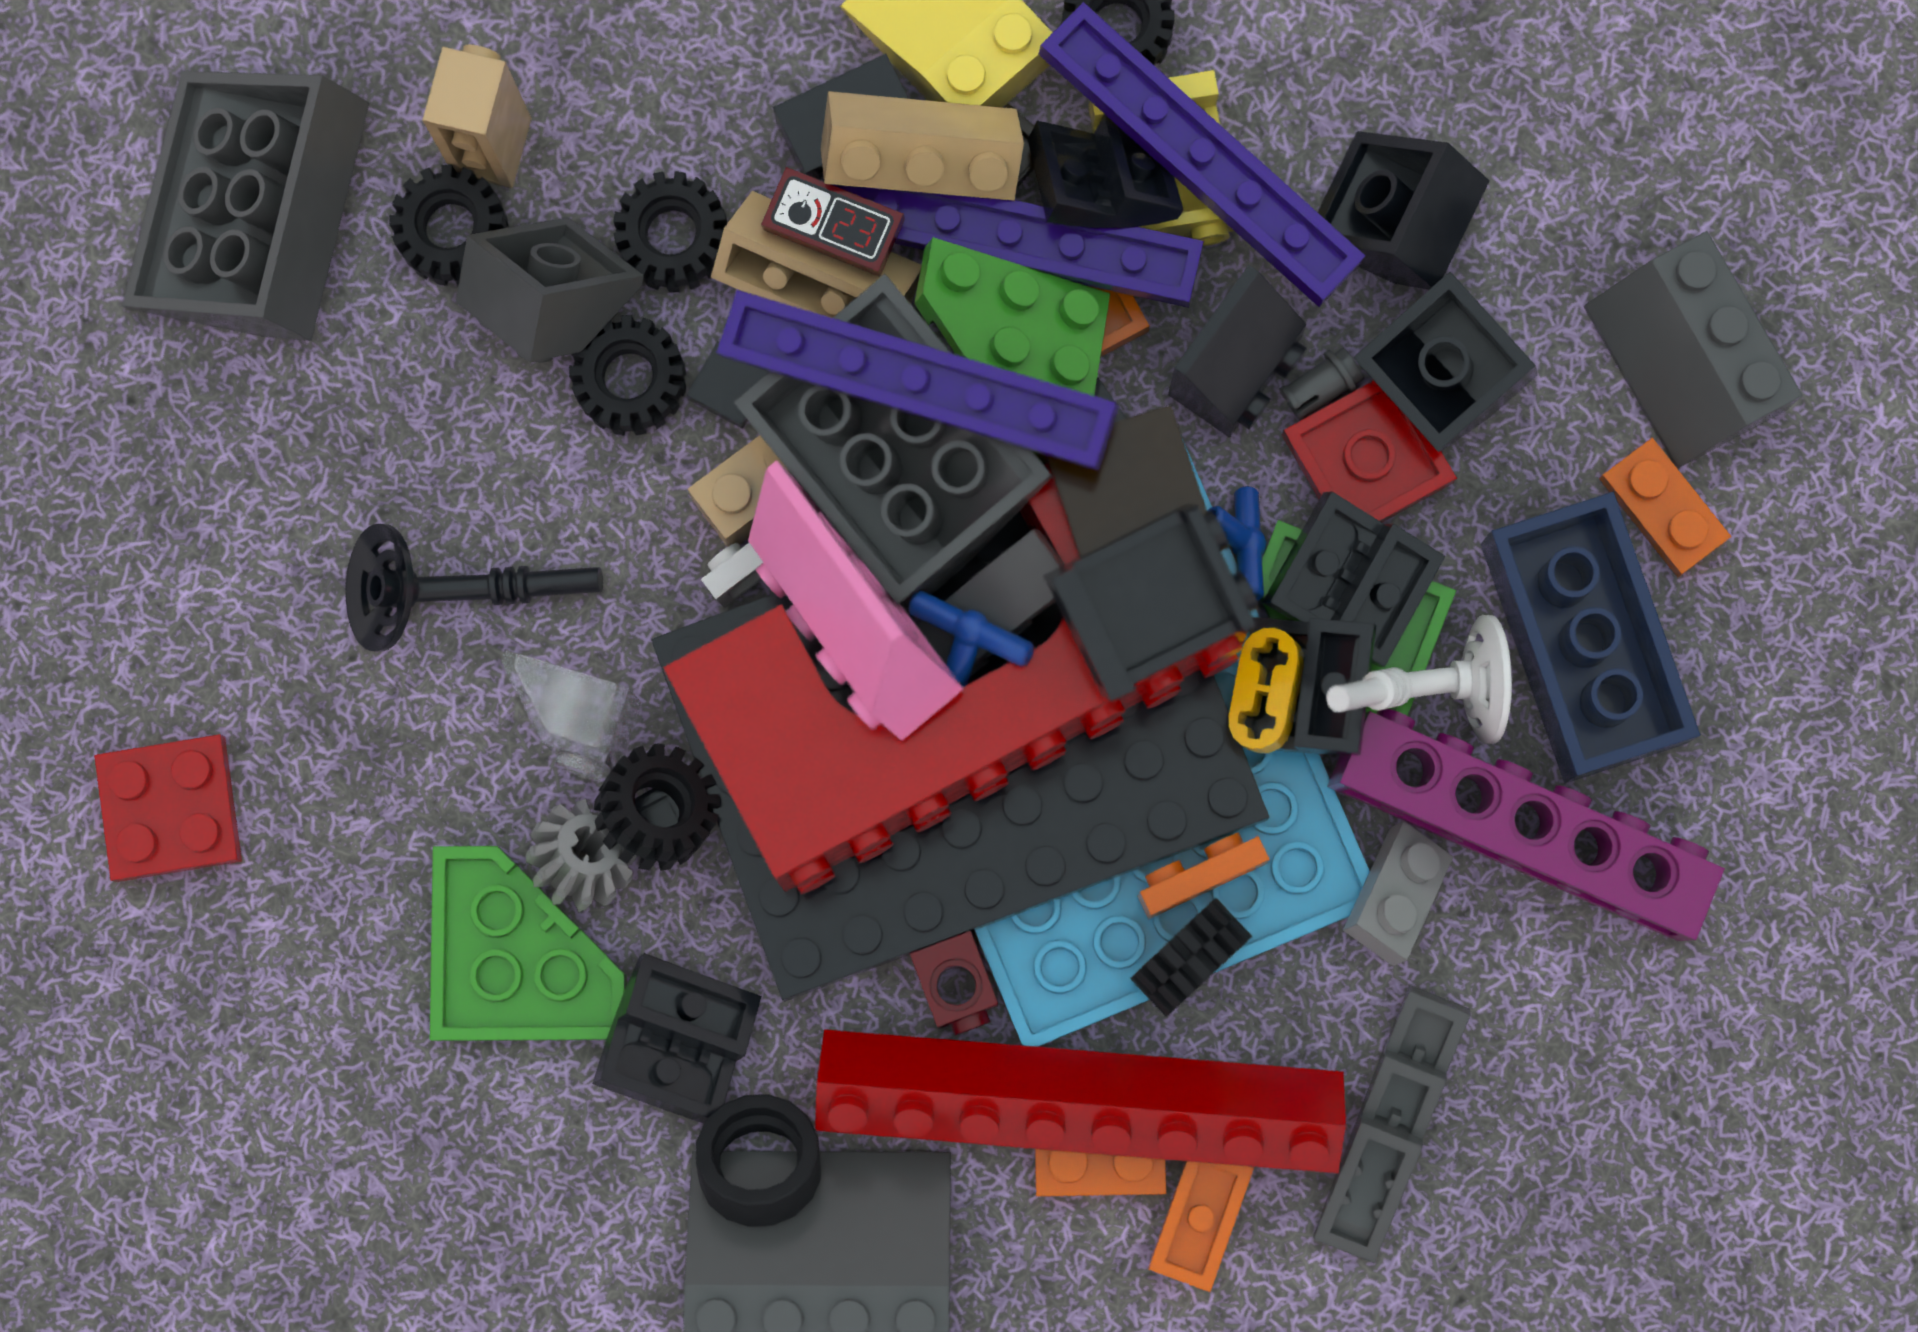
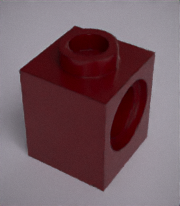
[910,931,998,1036]

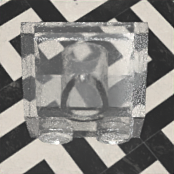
[501,650,643,782]

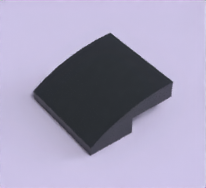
[1027,114,1183,228]
[1262,491,1445,667]
[1235,617,1376,755]
[592,953,762,1124]

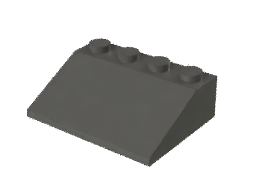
[122,71,370,341]
[734,274,1053,610]
[683,1151,951,1332]

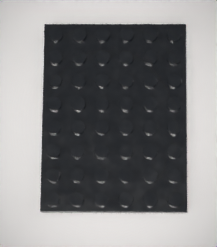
[651,511,1269,1002]

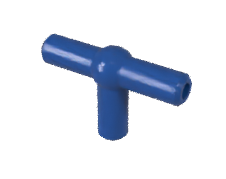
[1207,486,1267,601]
[908,591,1034,687]

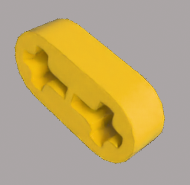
[1228,628,1304,754]

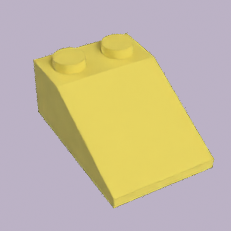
[840,0,1053,107]

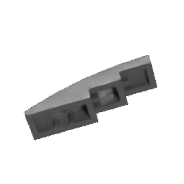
[849,530,1065,692]
[1313,985,1471,1263]

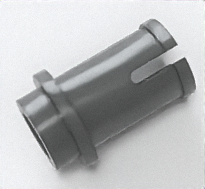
[1279,348,1364,421]

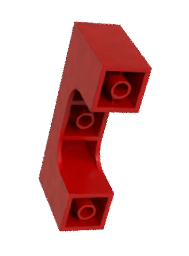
[663,463,1247,894]

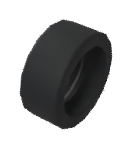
[696,1094,821,1227]

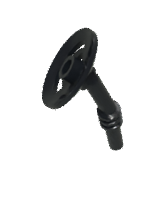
[345,524,603,652]

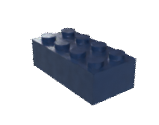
[1480,491,1701,784]

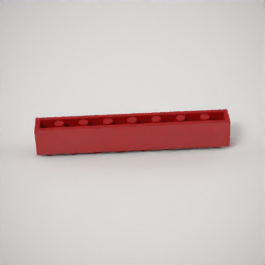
[815,1029,1346,1173]

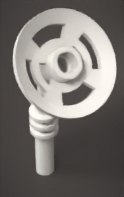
[1326,615,1512,744]

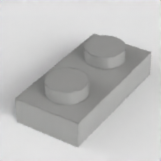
[1343,821,1453,966]

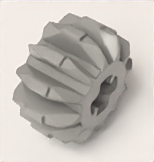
[526,798,638,913]

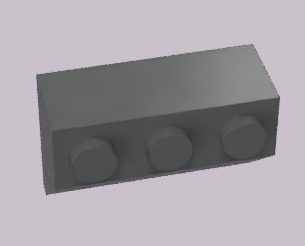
[1584,231,1803,469]

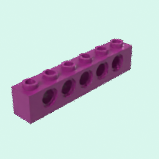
[1327,708,1725,941]

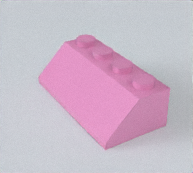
[748,460,963,741]

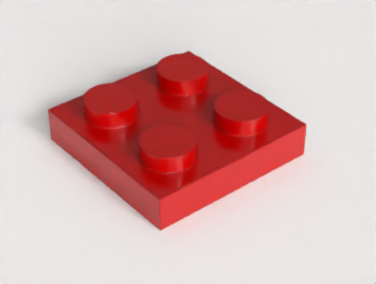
[1282,381,1457,522]
[94,734,242,882]

